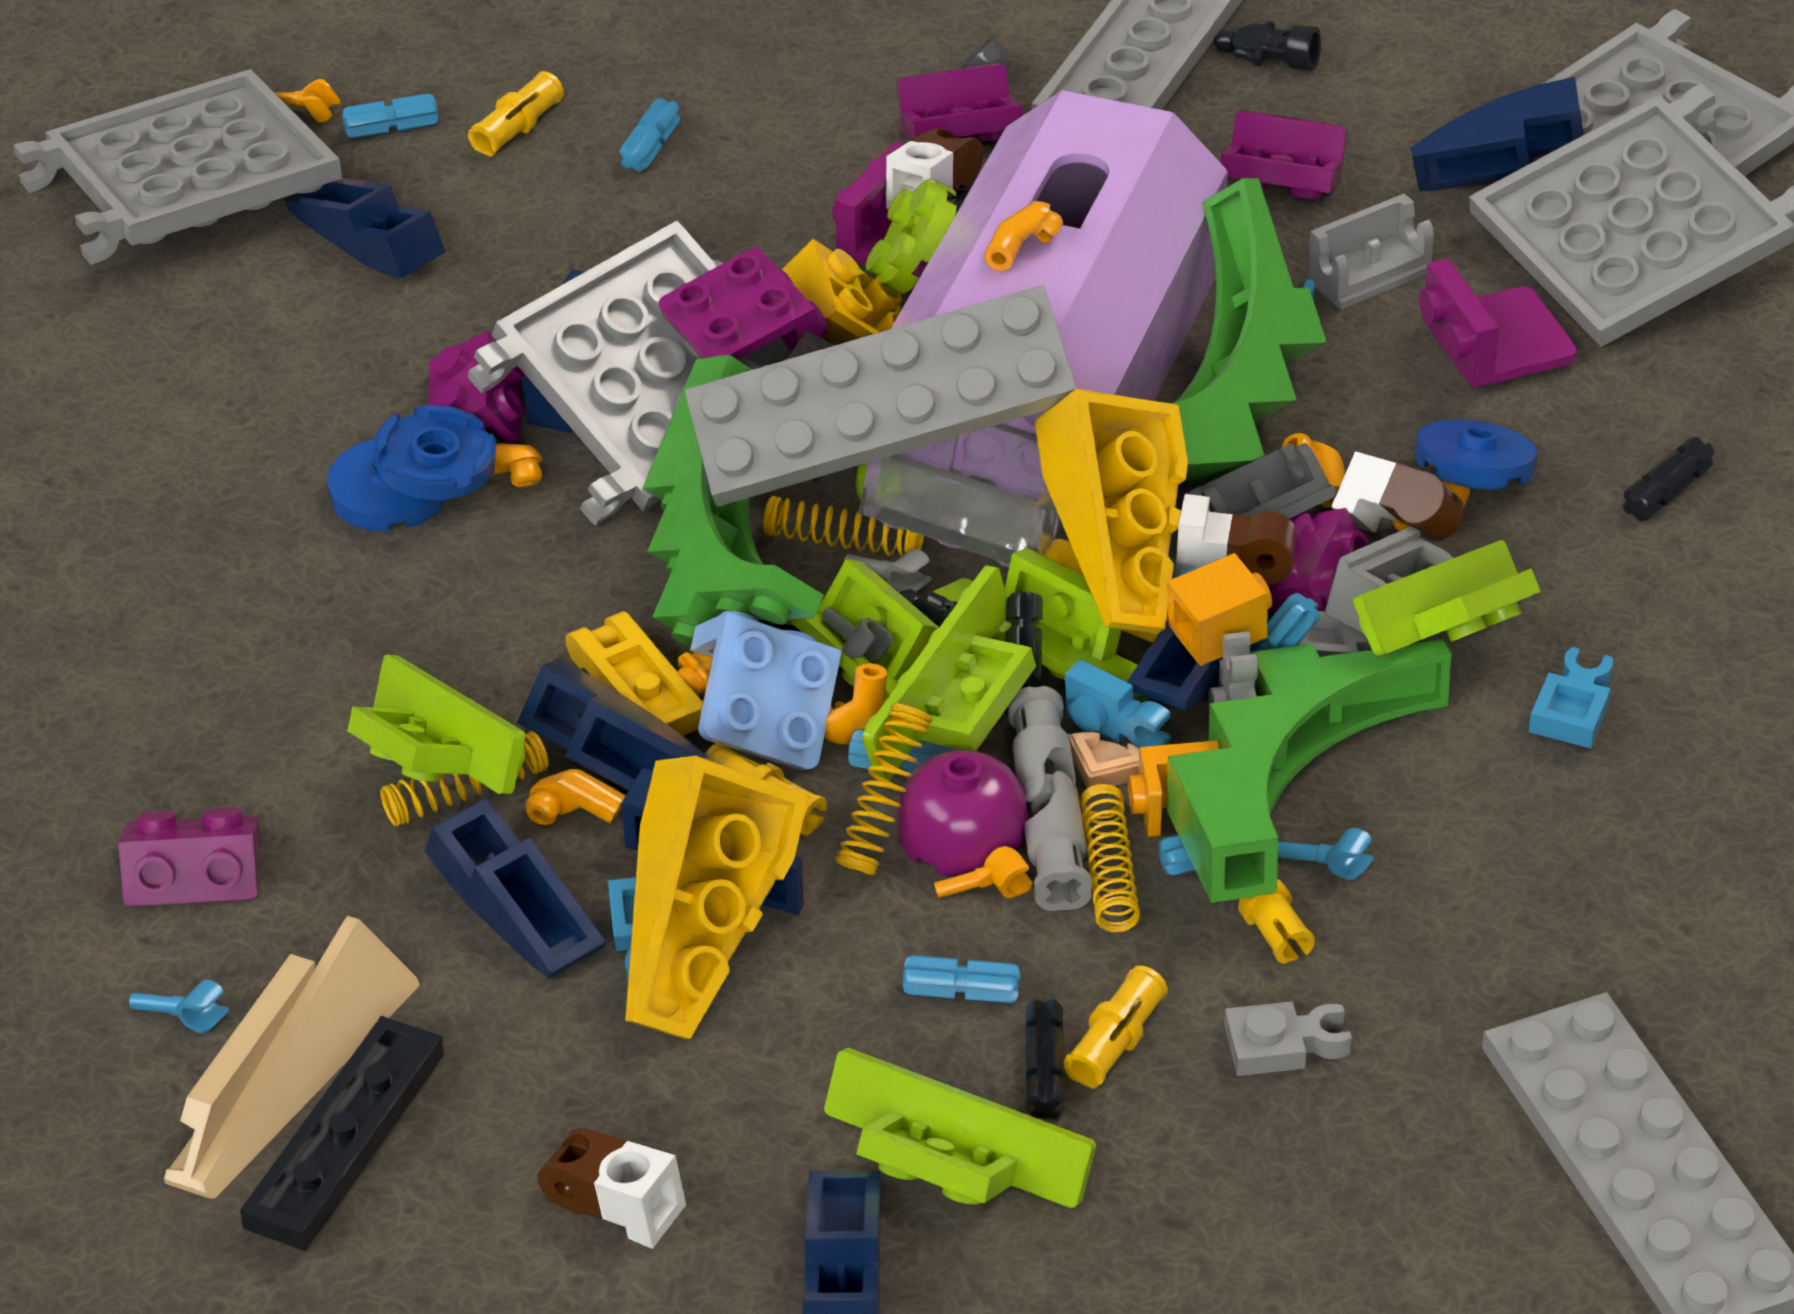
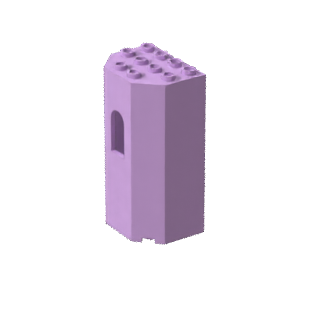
[886,90,1228,509]

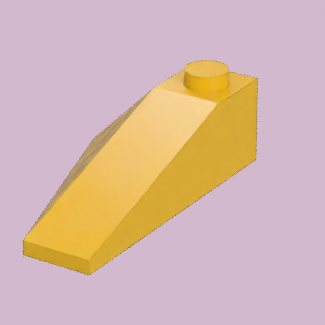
[1034,389,1188,633]
[625,756,809,1039]

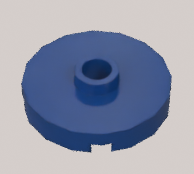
[374,405,496,501]
[1414,419,1538,490]
[327,439,447,531]

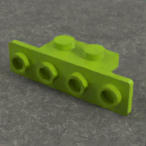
[1353,540,1541,657]
[933,547,1151,703]
[786,559,939,701]
[862,565,1036,781]
[347,655,525,794]
[824,1048,1096,1208]

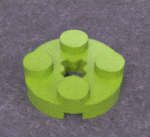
[866,179,957,294]

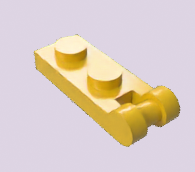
[565,611,703,736]

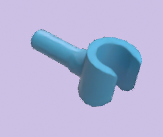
[1278,828,1374,880]
[129,979,230,1034]

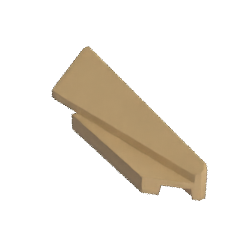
[164,916,420,1199]

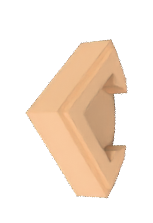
[1068,732,1139,789]

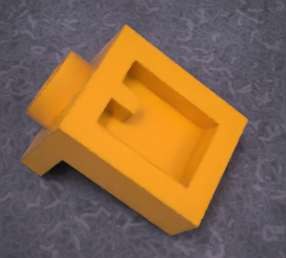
[1128,740,1220,837]

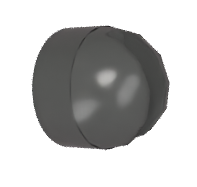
[961,37,1010,74]

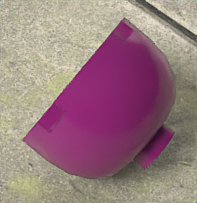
[898,750,1028,877]

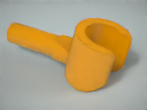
[274,79,342,123]
[934,846,1032,899]

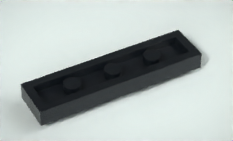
[240,1016,444,1251]

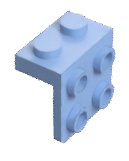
[690,611,842,771]

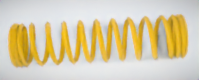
[763,496,924,557]
[835,703,932,875]
[380,731,549,827]
[1080,784,1140,932]

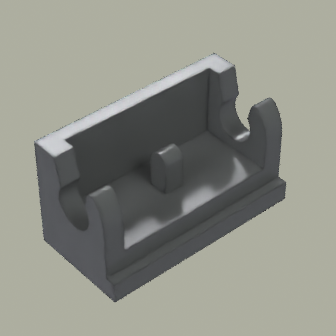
[1183,443,1337,519]

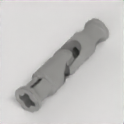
[1008,686,1092,911]

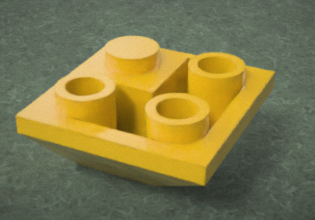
[782,239,902,348]

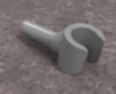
[844,549,932,593]

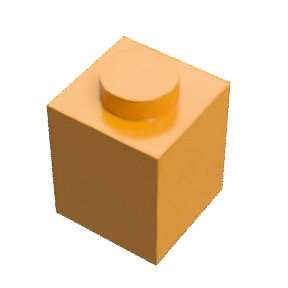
[1167,553,1272,666]

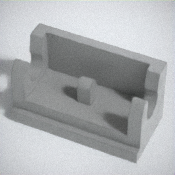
[1307,194,1434,310]
[1325,526,1453,633]

